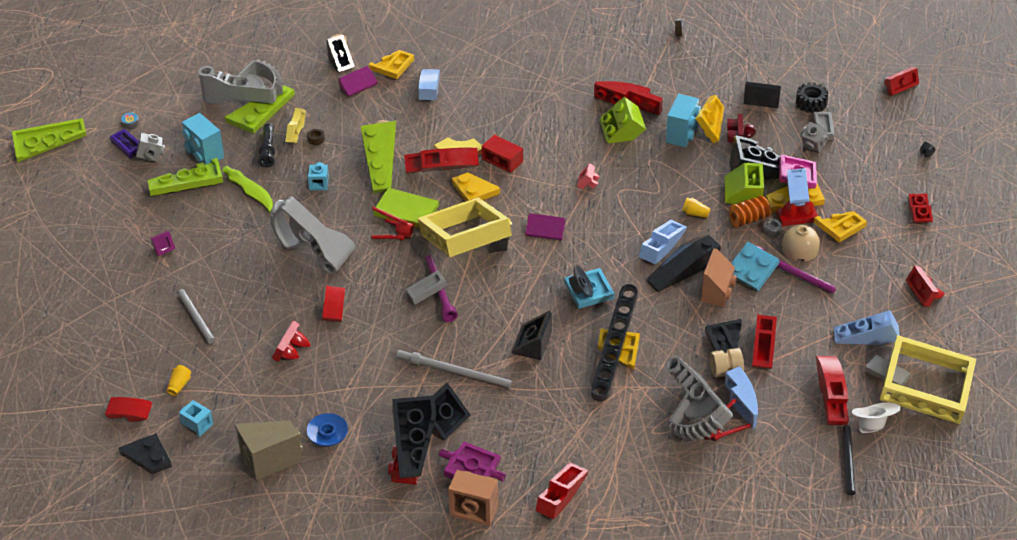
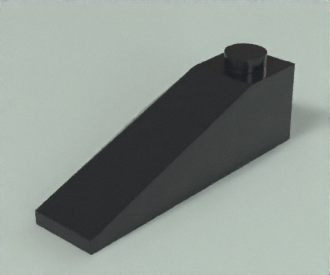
[729,135,787,179]
[647,235,721,292]
[392,395,436,478]

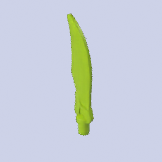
[223,166,273,213]

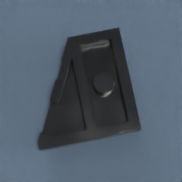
[705,319,742,353]
[118,433,172,474]

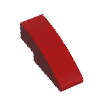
[752,314,777,369]
[535,463,588,519]

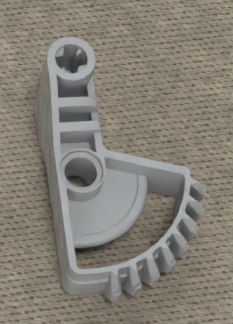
[198,59,283,104]
[269,196,355,275]
[665,356,733,441]

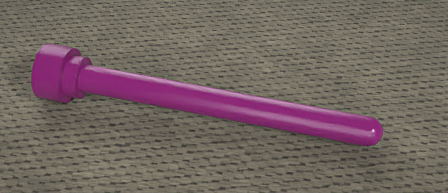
[757,245,836,293]
[425,255,458,322]

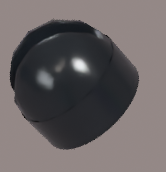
[920,142,936,157]

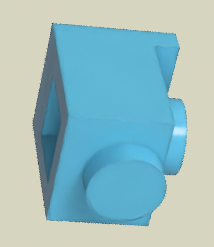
[308,162,329,190]
[179,400,213,437]

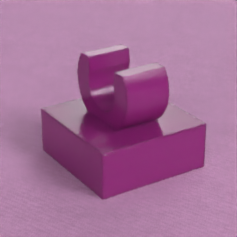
[150,231,176,256]

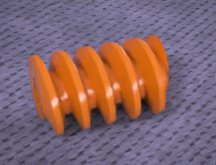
[729,196,771,228]

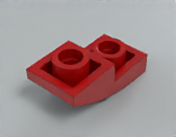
[908,193,933,223]
[322,286,345,322]
[105,397,153,422]

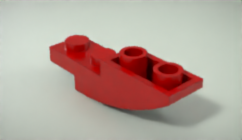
[594,81,663,115]
[404,147,479,174]
[816,356,849,425]

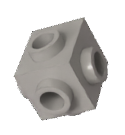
[801,122,828,153]
[136,133,165,162]

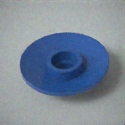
[307,413,348,446]

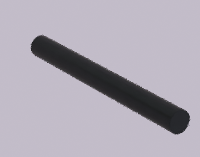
[843,425,856,496]

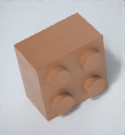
[448,470,498,526]

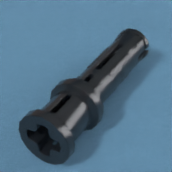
[258,123,275,168]

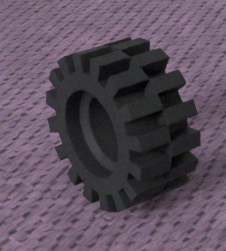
[796,82,829,113]

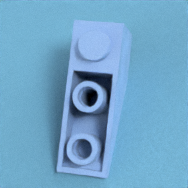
[787,168,809,206]
[834,310,900,345]

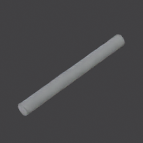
[177,289,215,344]

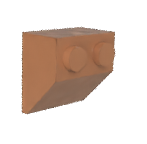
[701,248,737,307]

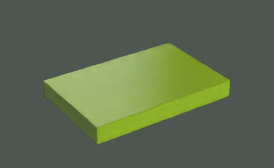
[373,188,439,228]

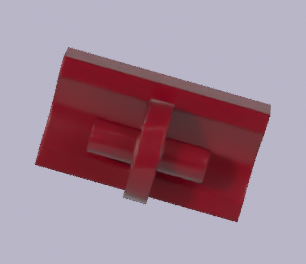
[727,114,756,143]

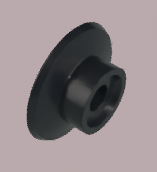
[569,265,593,297]

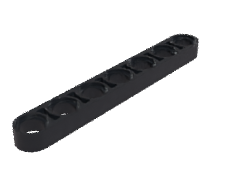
[591,284,638,402]

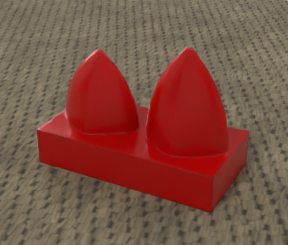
[884,67,919,95]
[777,200,818,227]
[905,266,945,306]
[272,320,311,362]

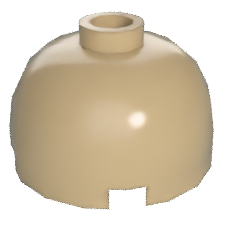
[782,225,820,262]

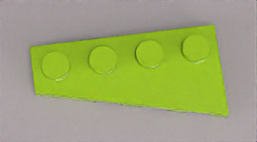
[225,85,295,134]
[12,118,87,162]
[361,121,396,193]
[147,158,223,196]

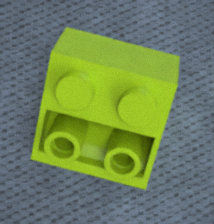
[599,97,646,143]
[724,163,764,204]

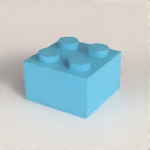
[666,94,701,147]
[182,113,224,165]

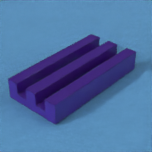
[110,129,139,158]

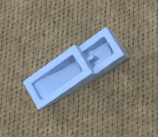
[419,69,440,100]
[639,220,687,264]
[725,366,758,428]

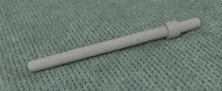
[396,350,512,388]

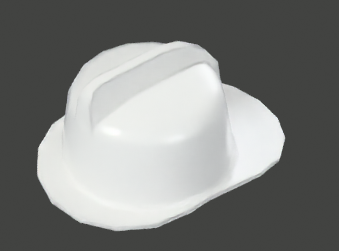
[852,402,900,433]

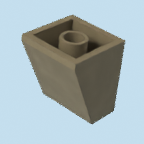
[235,420,304,481]

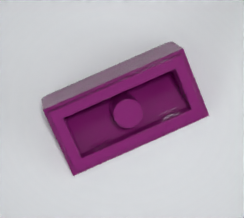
[339,66,378,97]
[525,213,566,240]

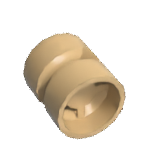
[710,348,744,378]

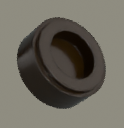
[675,19,683,36]
[307,129,325,145]

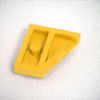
[368,50,414,79]
[452,173,500,201]
[814,211,867,243]
[598,329,640,370]

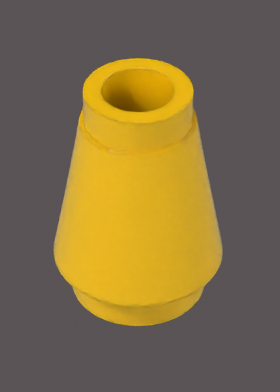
[682,198,711,219]
[166,365,191,396]

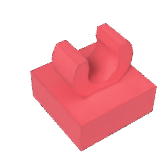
[577,163,599,189]

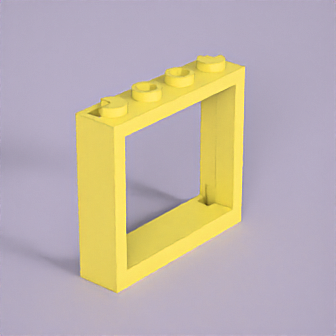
[418,197,512,257]
[880,335,976,424]

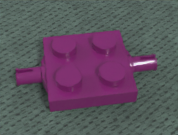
[439,441,506,482]

